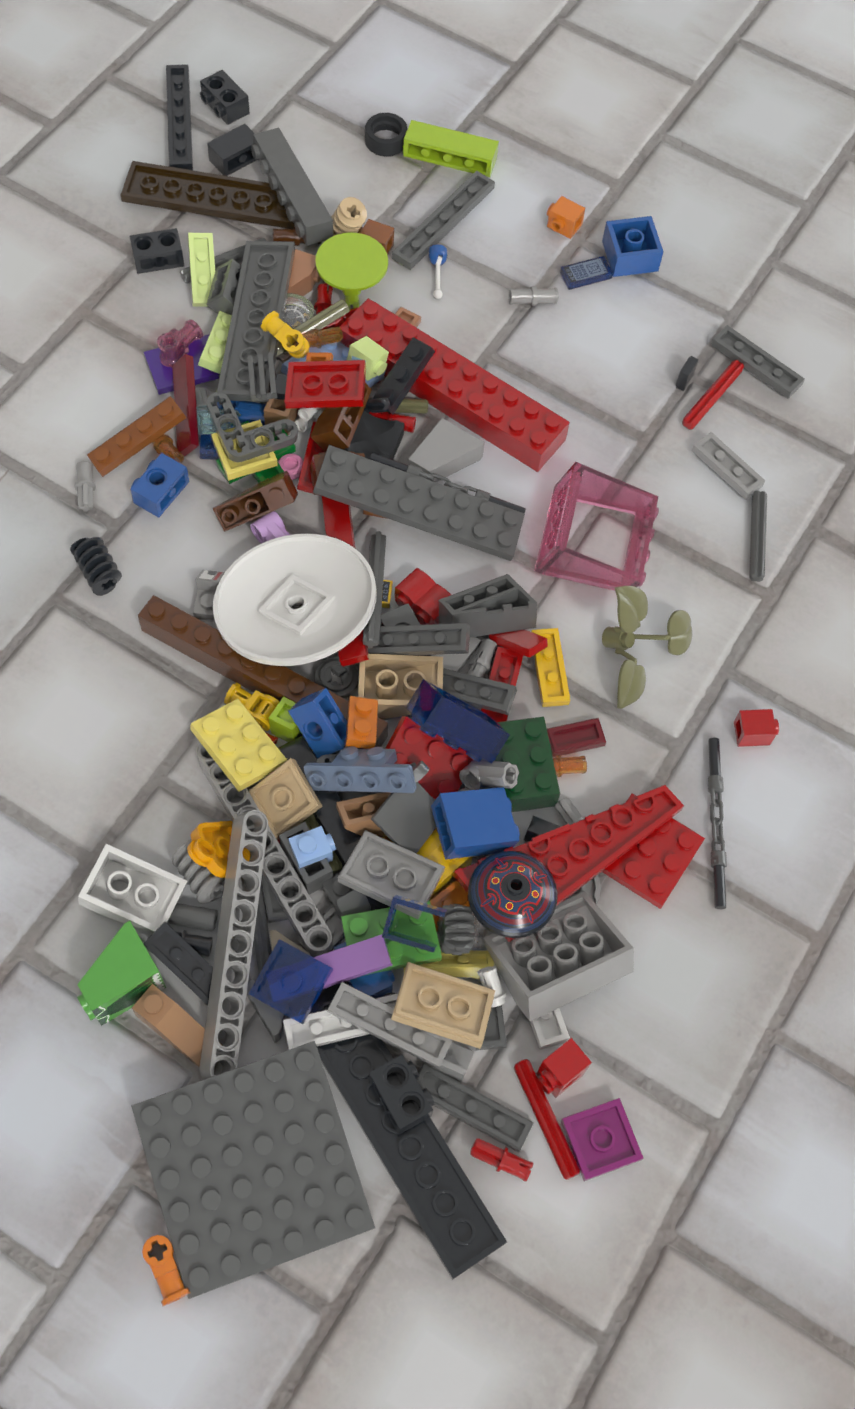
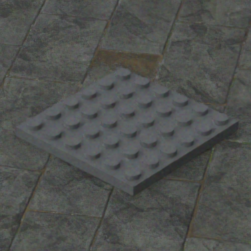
[131,1041,375,1299]

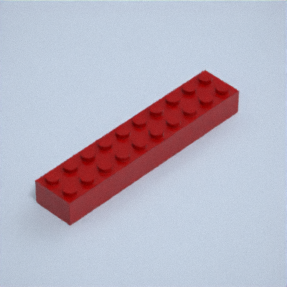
[338,298,570,472]

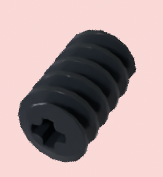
[70,537,122,596]

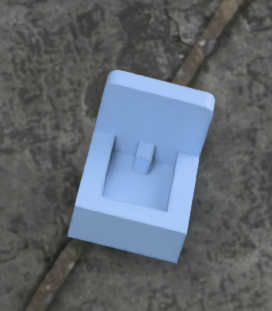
[288,826,336,869]

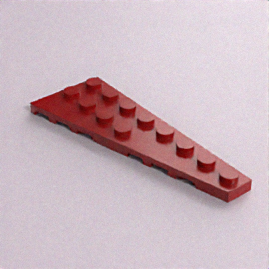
[453,785,684,942]

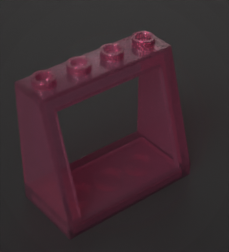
[534,462,659,591]

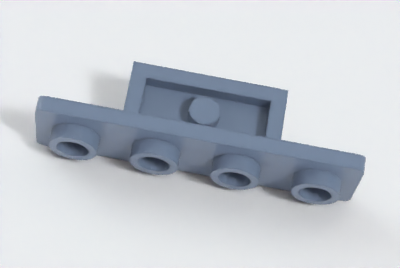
[304,747,417,793]

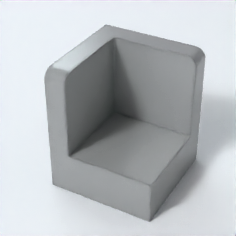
[434,1042,474,1083]

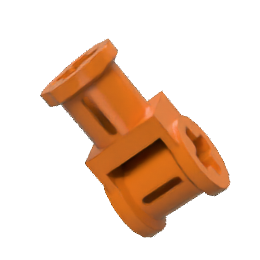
[142,1235,190,1306]

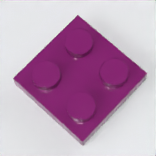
[561,1098,644,1181]

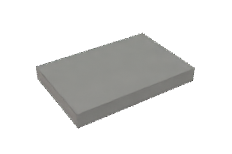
[338,830,445,919]

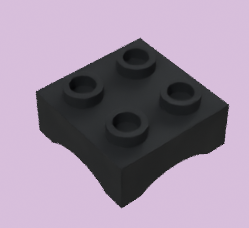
[342,411,404,460]

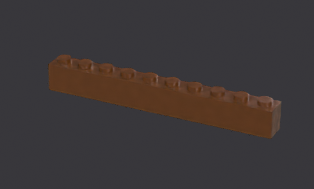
[138,595,388,749]

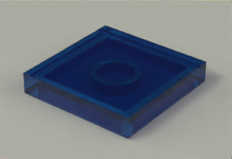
[248,939,333,1024]

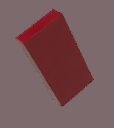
[547,718,606,757]

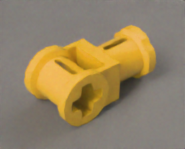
[261,311,310,359]
[224,682,279,731]

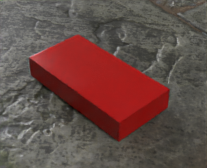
[489,629,548,658]

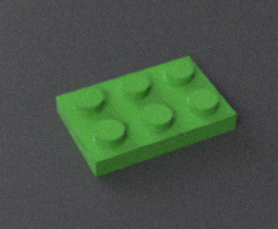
[341,900,442,975]

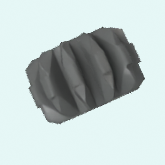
[437,904,476,955]

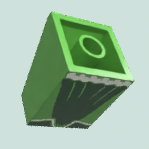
[77,920,166,1026]

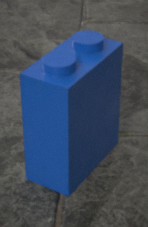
[431,787,520,860]

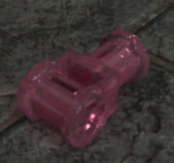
[157,319,203,367]

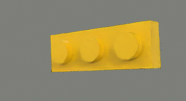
[531,628,570,707]

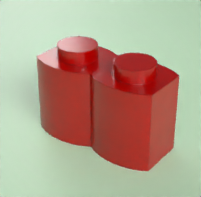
[394,568,451,625]

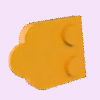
[187,821,250,878]

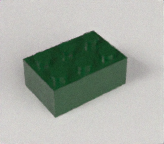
[486,716,560,812]

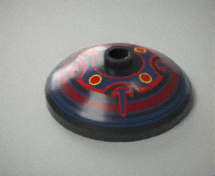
[468,851,558,938]

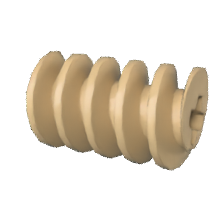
[331,197,367,236]

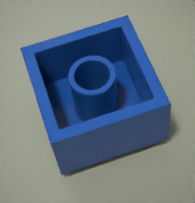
[602,216,664,277]

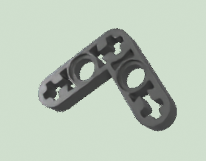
[207,392,298,462]

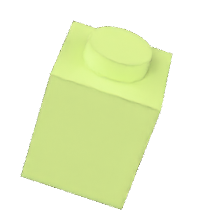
[347,336,389,381]

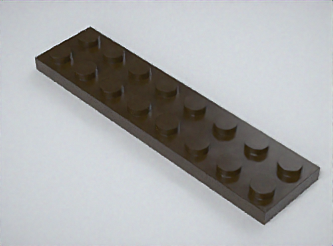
[121,161,295,229]

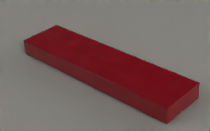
[172,354,199,457]

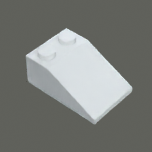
[78,844,187,933]

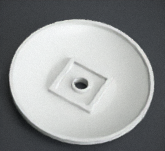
[213,534,377,666]

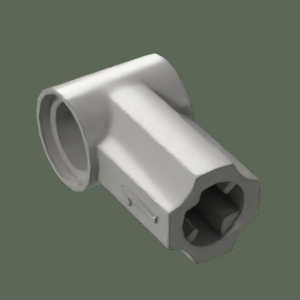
[459,754,519,790]

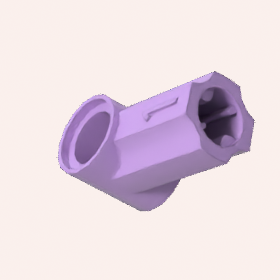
[250,511,290,544]

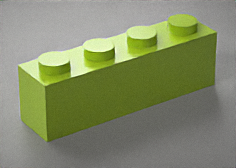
[403,120,499,178]

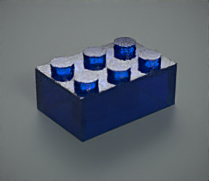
[405,679,510,764]

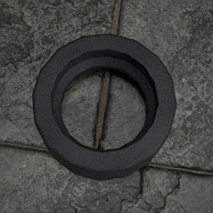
[365,112,408,157]

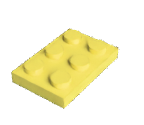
[190,699,287,792]

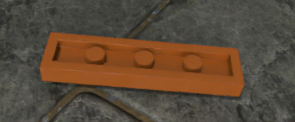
[87,396,186,477]

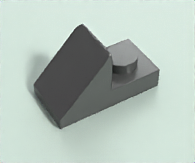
[322,874,372,919]

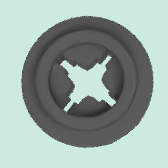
[315,657,358,697]

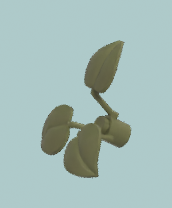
[602,586,692,709]

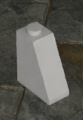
[408,418,485,482]

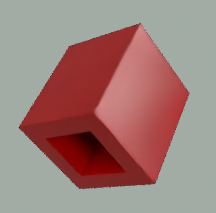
[734,709,779,747]

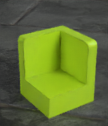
[269,696,302,742]

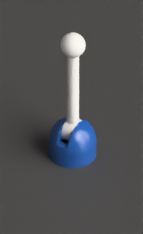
[429,245,447,299]

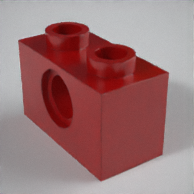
[536,1038,592,1098]

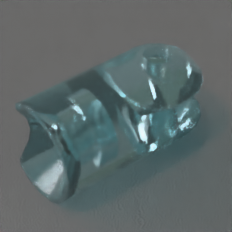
[197,409,242,435]

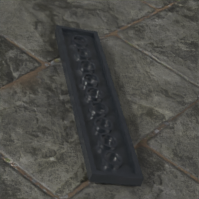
[288,981,507,1280]

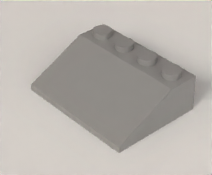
[483,891,634,1022]

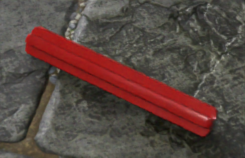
[682,360,744,430]
[514,1059,580,1180]

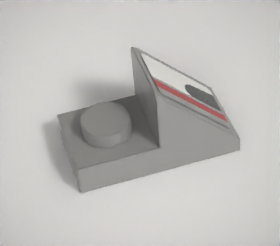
[193,570,225,620]

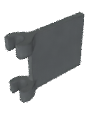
[371,761,436,853]

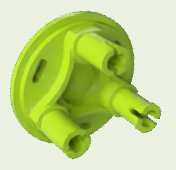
[315,233,388,310]

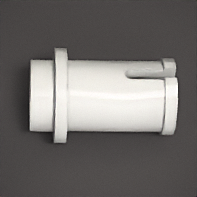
[477,966,507,1007]

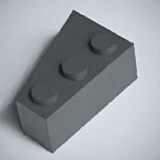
[439,574,537,637]

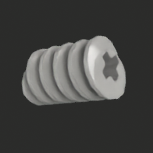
[171,839,225,904]

